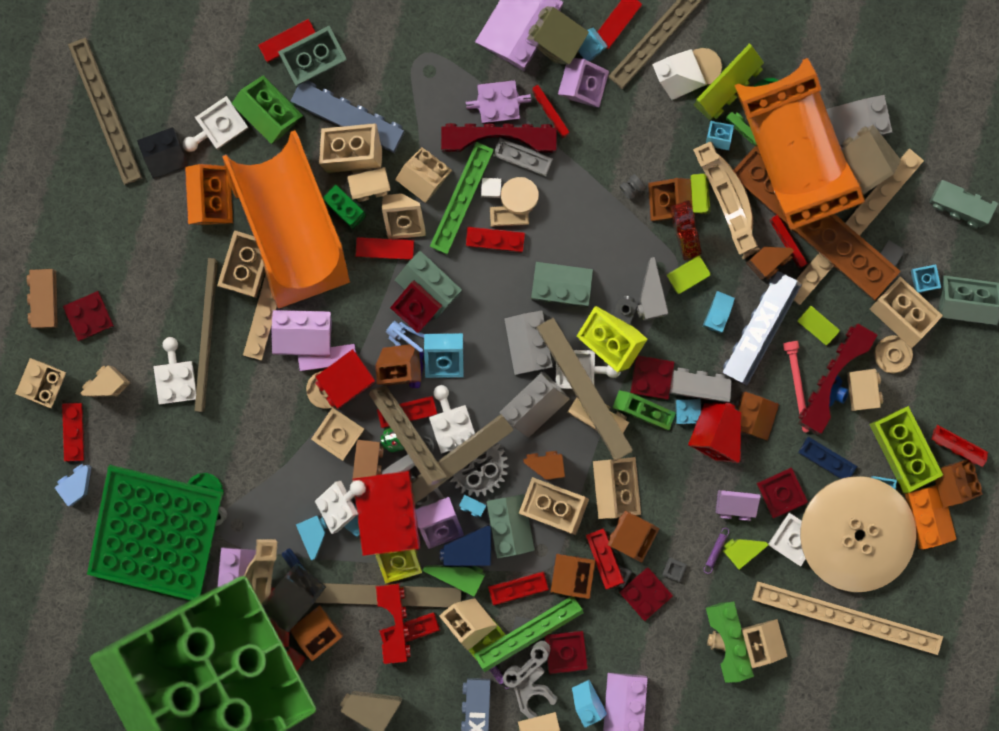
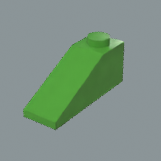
[612,390,676,430]
[423,565,485,596]

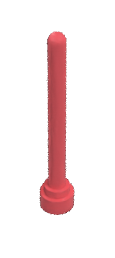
[783,341,809,433]

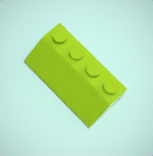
[694,43,764,120]
[869,406,943,493]

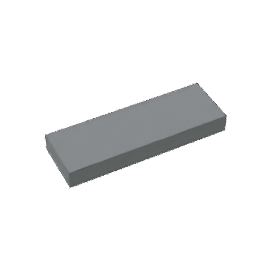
[493,138,553,177]

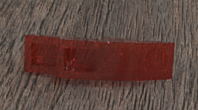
[670,200,702,260]

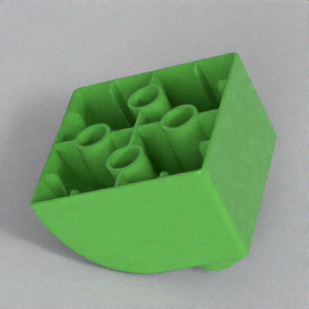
[90,576,316,731]

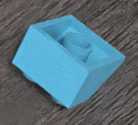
[424,333,464,378]

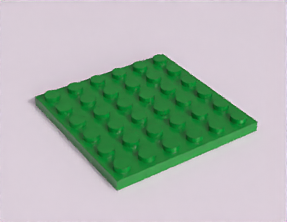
[87,465,223,600]

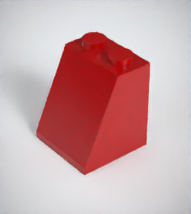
[315,349,376,409]
[688,402,741,463]

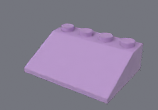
[475,0,563,71]

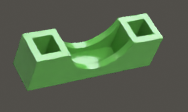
[706,601,754,683]

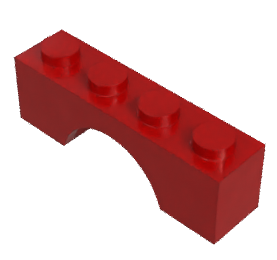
[376,583,411,664]

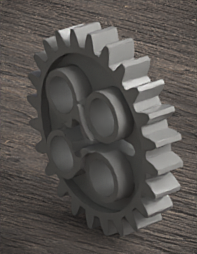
[450,435,509,497]

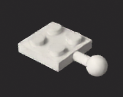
[183,96,249,152]
[153,337,196,404]
[556,350,621,389]
[429,385,475,454]
[315,480,366,534]
[768,502,810,566]

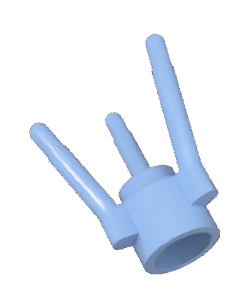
[386,321,424,352]

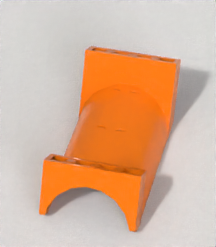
[735,58,865,230]
[222,131,350,309]

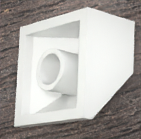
[652,49,707,100]

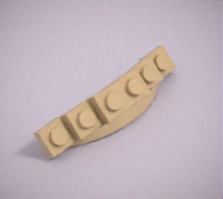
[693,141,758,255]
[244,539,277,620]

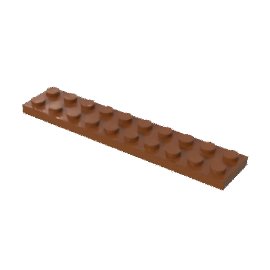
[734,146,901,301]

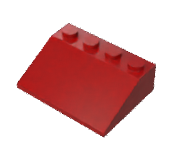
[353,471,421,556]

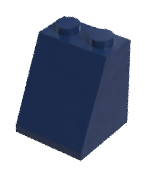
[440,525,491,566]

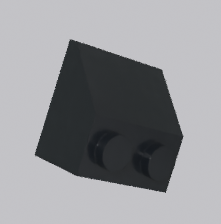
[137,127,189,179]

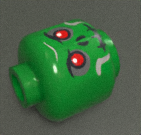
[381,428,405,453]

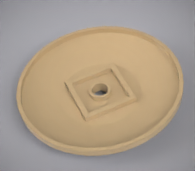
[800,476,916,592]

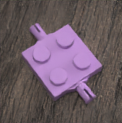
[466,80,531,123]

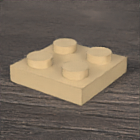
[311,408,365,461]

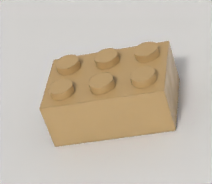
[217,230,265,298]

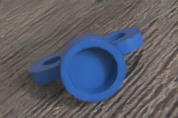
[829,375,849,407]

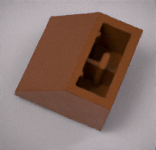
[746,247,794,280]
[375,343,421,386]
[523,451,565,480]
[935,459,983,507]
[607,510,660,562]
[551,554,595,599]
[290,605,344,661]

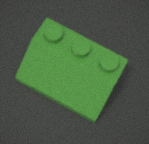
[231,76,303,144]

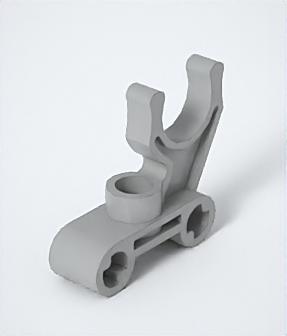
[503,641,558,719]

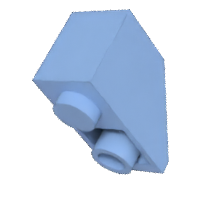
[55,464,91,506]

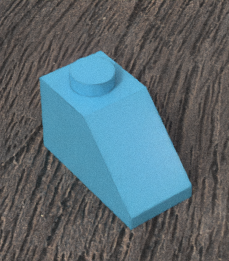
[703,291,735,333]
[296,515,328,560]
[572,680,607,727]

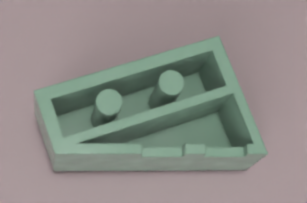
[929,180,998,229]

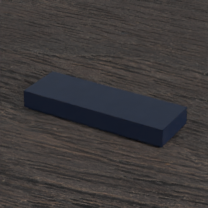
[798,436,858,479]

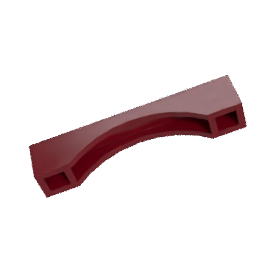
[441,123,556,153]
[798,323,878,435]

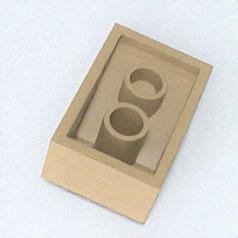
[519,477,589,535]

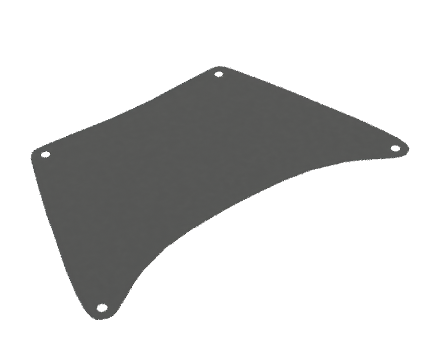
[219,52,678,572]

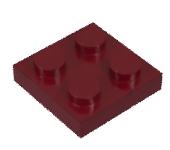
[390,280,442,333]
[63,291,114,341]
[630,355,674,400]
[756,467,808,518]
[619,567,673,621]
[545,630,588,674]

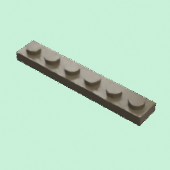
[369,386,447,486]

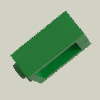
[323,185,366,230]

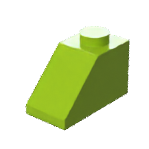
[723,539,768,570]

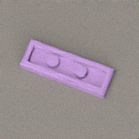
[298,344,356,371]

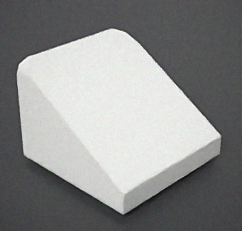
[481,178,501,198]

